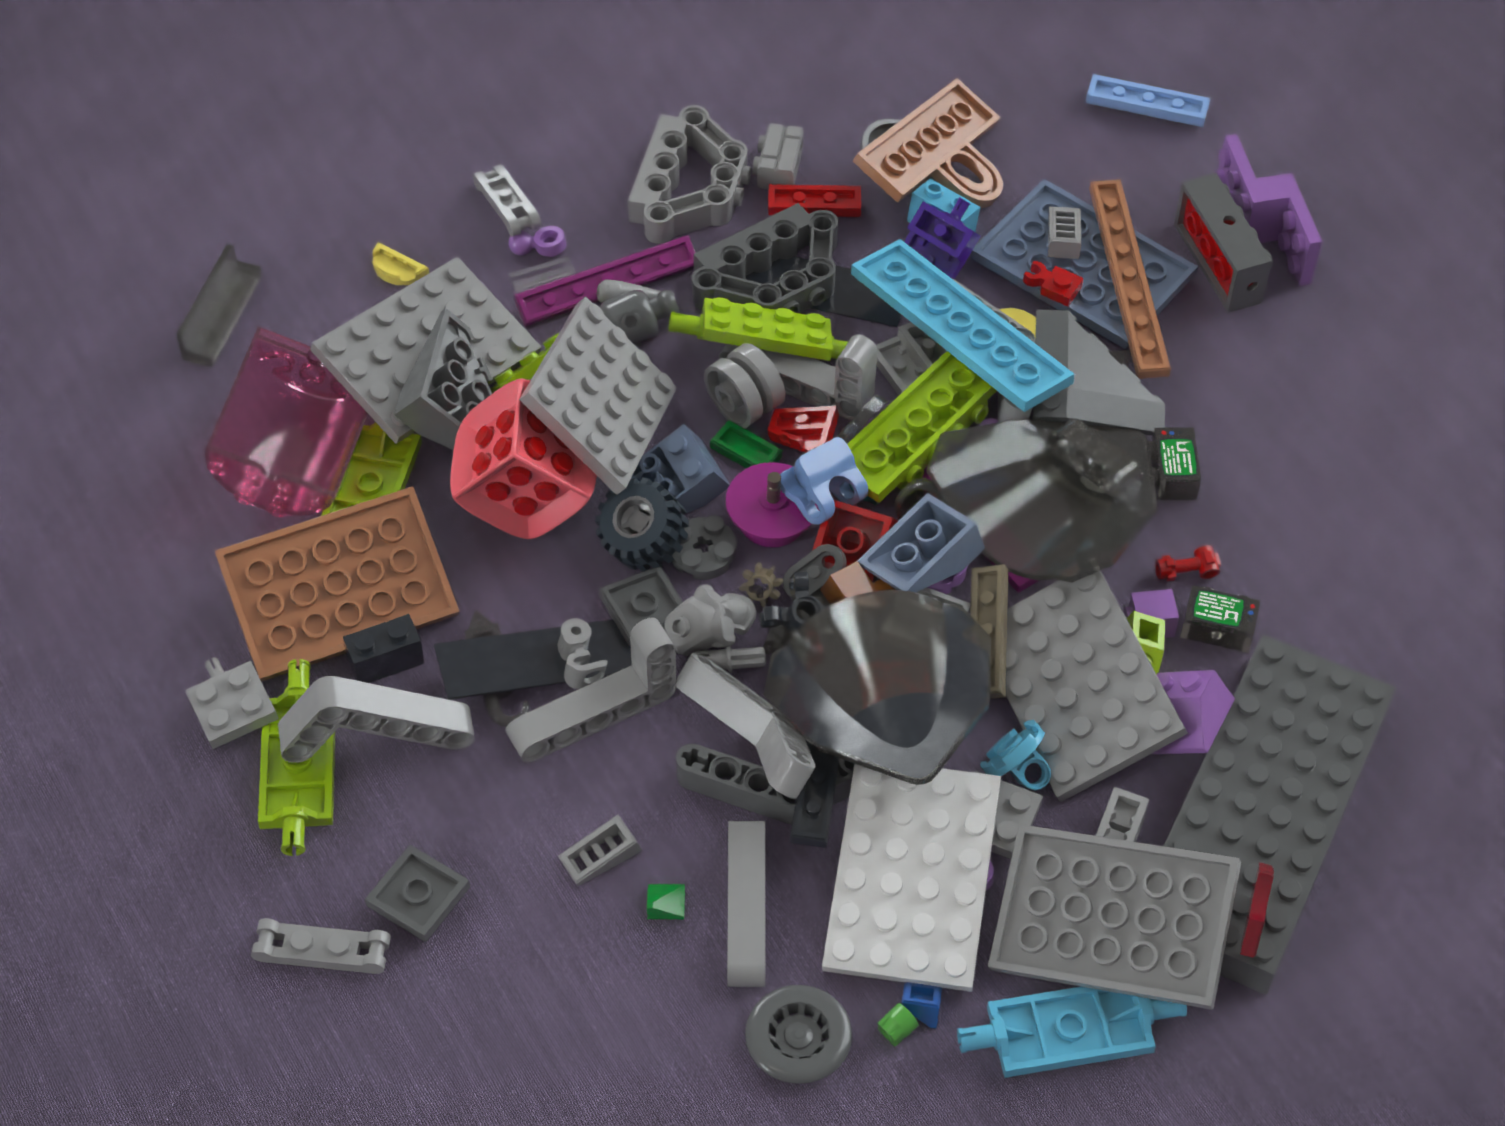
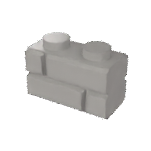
[752,123,804,189]

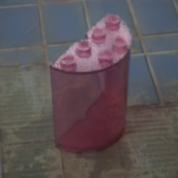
[205,326,368,517]

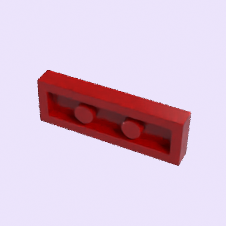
[768,184,861,217]

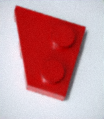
[767,406,839,453]

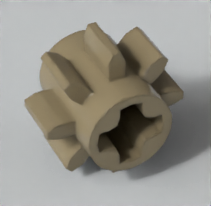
[739,562,783,607]

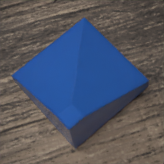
[901,982,942,1029]

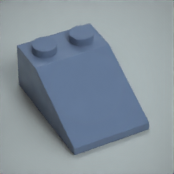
[858,493,985,596]

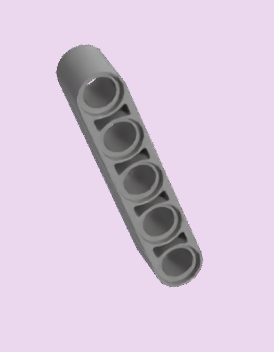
[727,821,765,987]

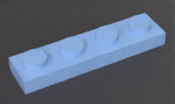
[1086,74,1210,127]

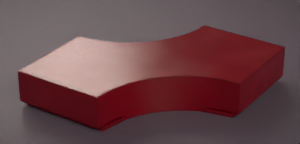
[1240,862,1274,958]

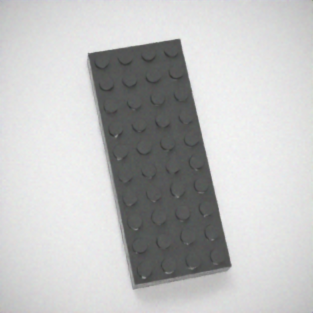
[1164,634,1397,995]

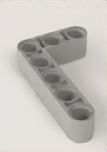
[719,334,877,420]
[506,618,677,762]
[278,676,475,763]

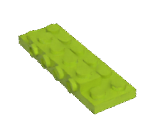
[847,351,997,503]

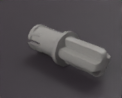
[695,646,766,673]

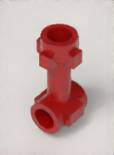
[1154,545,1221,581]

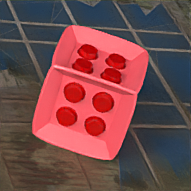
[450,378,597,539]

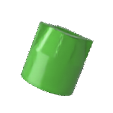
[877,1003,919,1046]

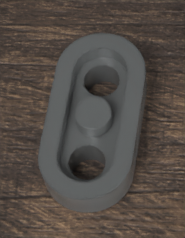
[783,544,846,597]

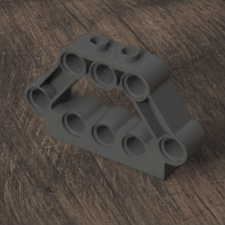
[692,203,838,313]

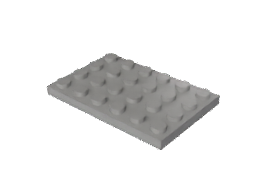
[310,256,541,444]
[519,296,677,495]
[1006,560,1188,802]
[988,824,1241,1010]

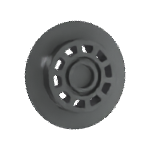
[745,985,852,1084]

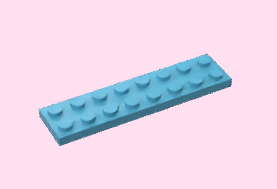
[851,239,1075,412]

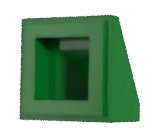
[647,884,685,920]

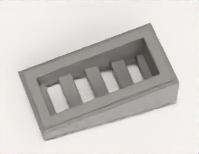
[1048,206,1081,259]
[558,814,643,886]

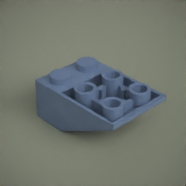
[607,424,730,513]

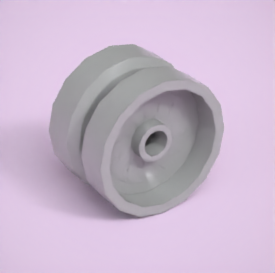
[704,343,786,428]

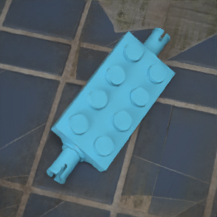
[957,987,1187,1078]

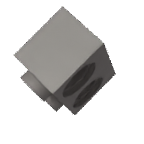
[1096,787,1149,842]

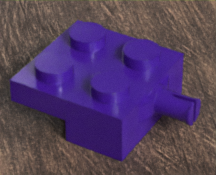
[904,197,981,280]

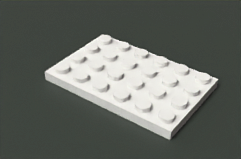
[822,757,1001,992]

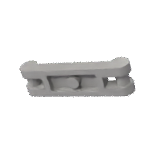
[472,164,541,237]
[251,918,391,974]

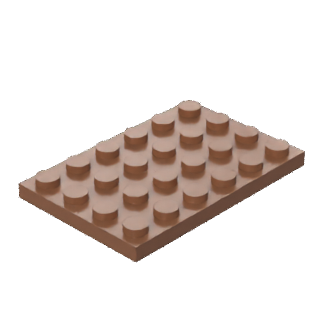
[215,486,460,682]

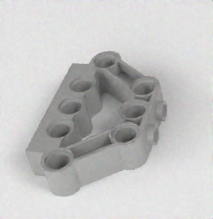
[628,105,752,244]

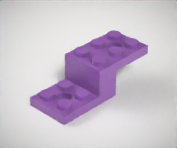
[1215,134,1322,286]

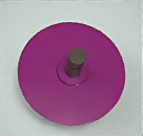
[726,462,820,547]

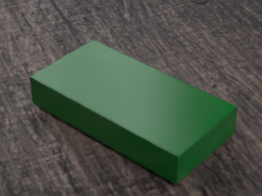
[710,420,783,468]

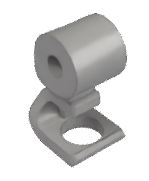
[557,618,608,689]

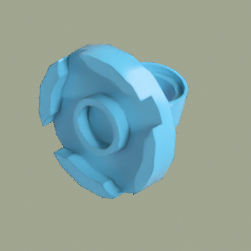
[980,720,1051,790]

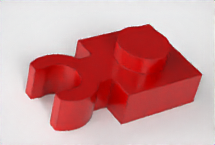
[1023,261,1084,307]

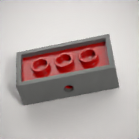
[1174,173,1273,313]

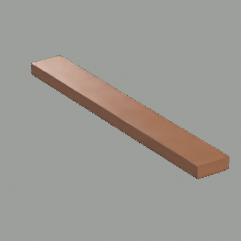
[1089,179,1171,379]

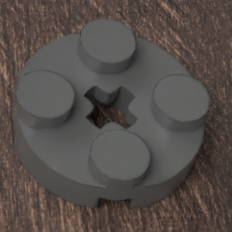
[671,515,737,580]

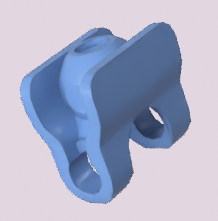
[780,437,868,525]

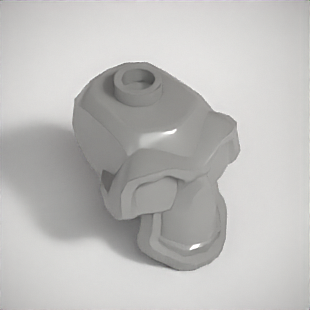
[664,584,756,656]

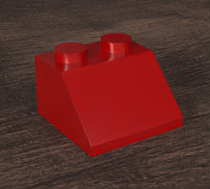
[812,499,898,583]

